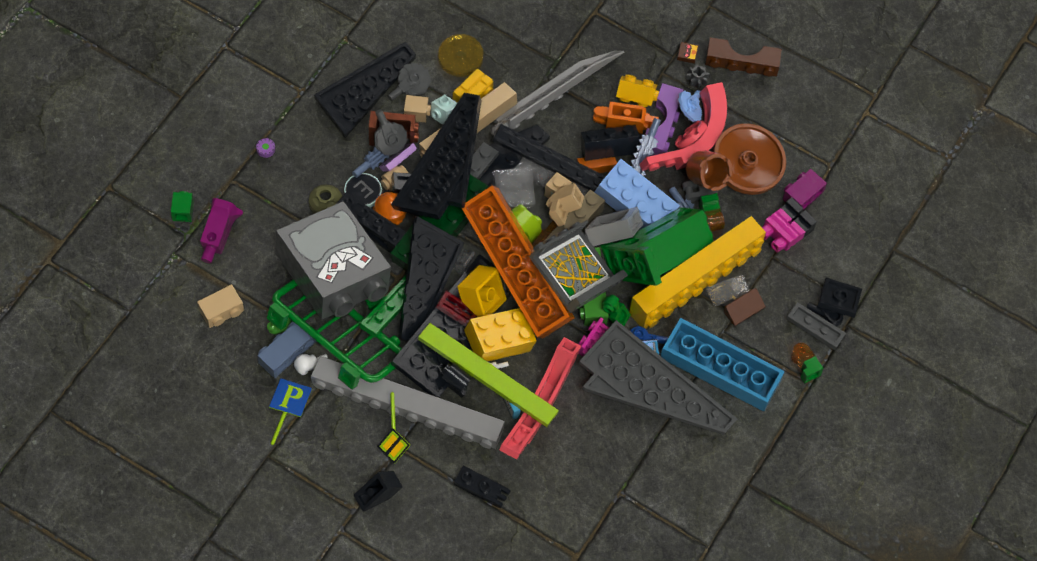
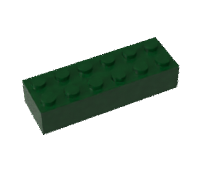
[391,174,488,271]

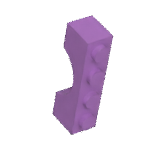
[645,83,683,156]

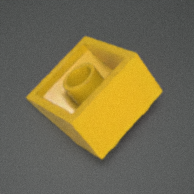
[457,265,507,317]

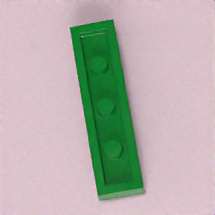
[360,275,406,338]

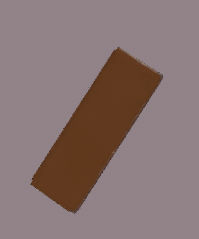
[724,288,766,326]

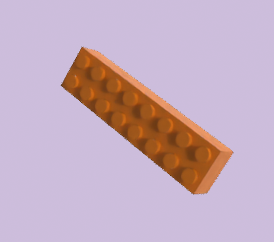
[462,185,575,339]

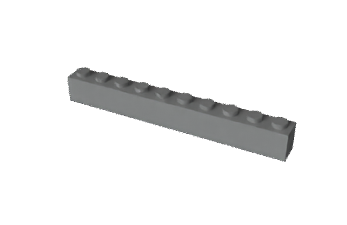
[311,356,505,449]

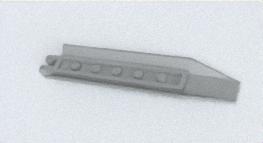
[491,51,625,136]

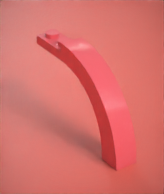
[640,82,727,171]
[499,337,581,459]

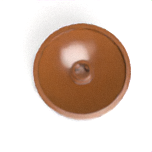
[713,124,786,195]

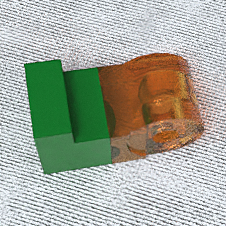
[699,193,725,232]
[791,343,823,384]

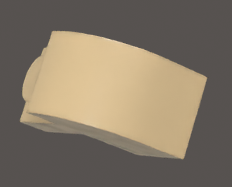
[546,183,584,227]

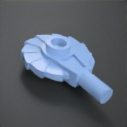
[678,90,702,122]

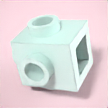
[431,95,457,125]

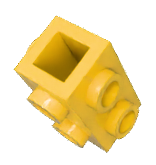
[616,75,659,107]

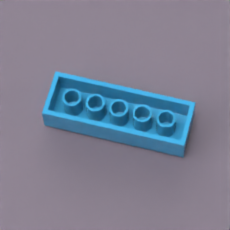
[661,318,785,411]

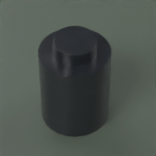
[441,363,472,392]

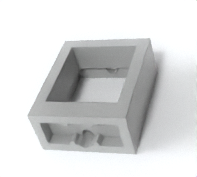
[585,207,643,246]

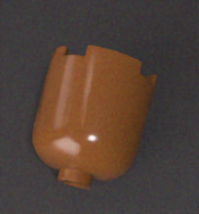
[686,150,733,191]

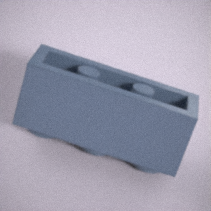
[257,322,317,378]

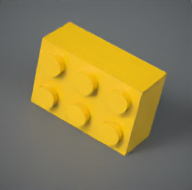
[464,308,537,361]

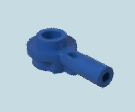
[630,326,668,344]

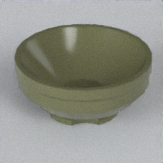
[309,184,342,214]

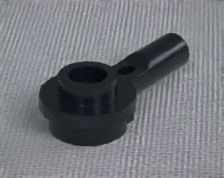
[806,302,843,327]

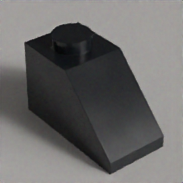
[354,471,403,512]

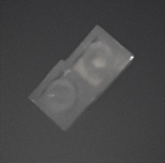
[516,157,555,188]
[706,275,750,307]

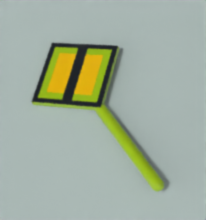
[377,392,410,464]

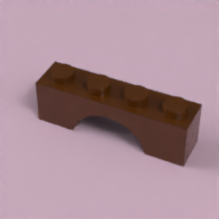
[705,37,782,77]

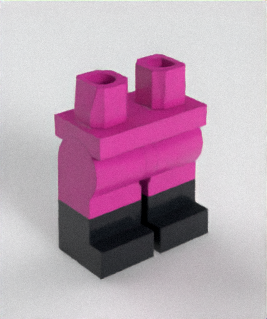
[762,197,817,252]

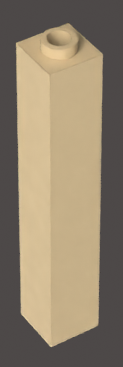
[419,82,517,157]

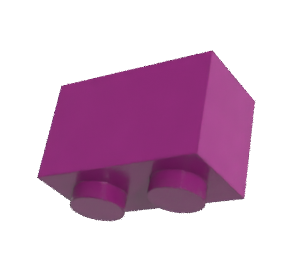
[782,169,827,210]

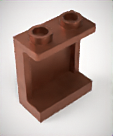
[369,111,419,146]

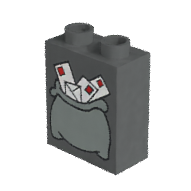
[275,201,391,320]

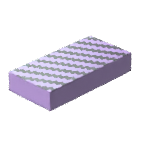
[379,143,417,172]

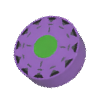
[256,138,275,158]

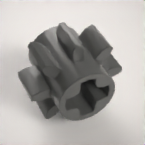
[686,64,710,88]

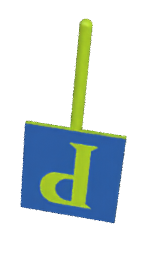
[269,379,312,445]

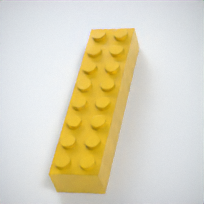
[629,216,766,329]

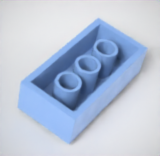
[595,159,680,230]

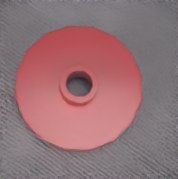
[675,120,707,150]

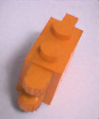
[593,102,659,134]

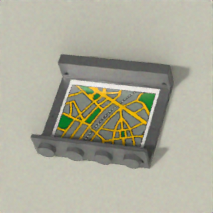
[529,220,628,313]

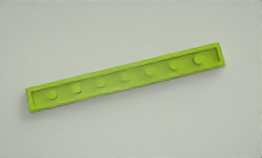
[418,323,559,427]

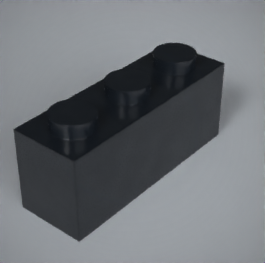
[581,125,640,161]

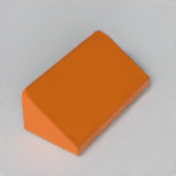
[577,157,617,173]

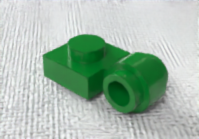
[602,295,631,326]

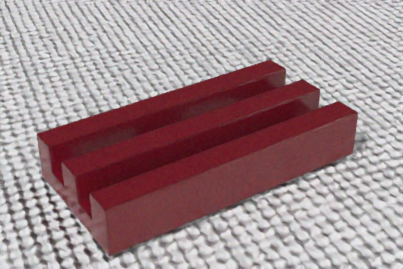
[435,290,476,327]

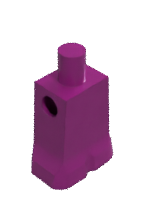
[200,198,243,264]

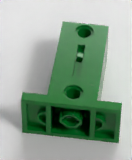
[600,207,714,286]

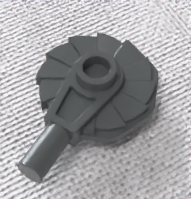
[387,62,431,101]
[374,109,408,155]

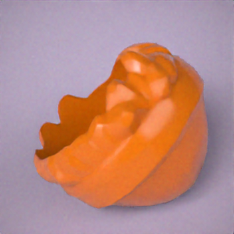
[373,192,407,225]

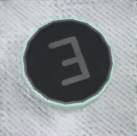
[344,173,382,208]

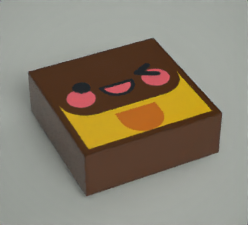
[677,42,699,64]

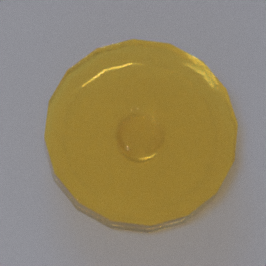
[438,34,483,77]

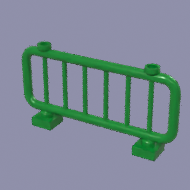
[267,279,402,390]

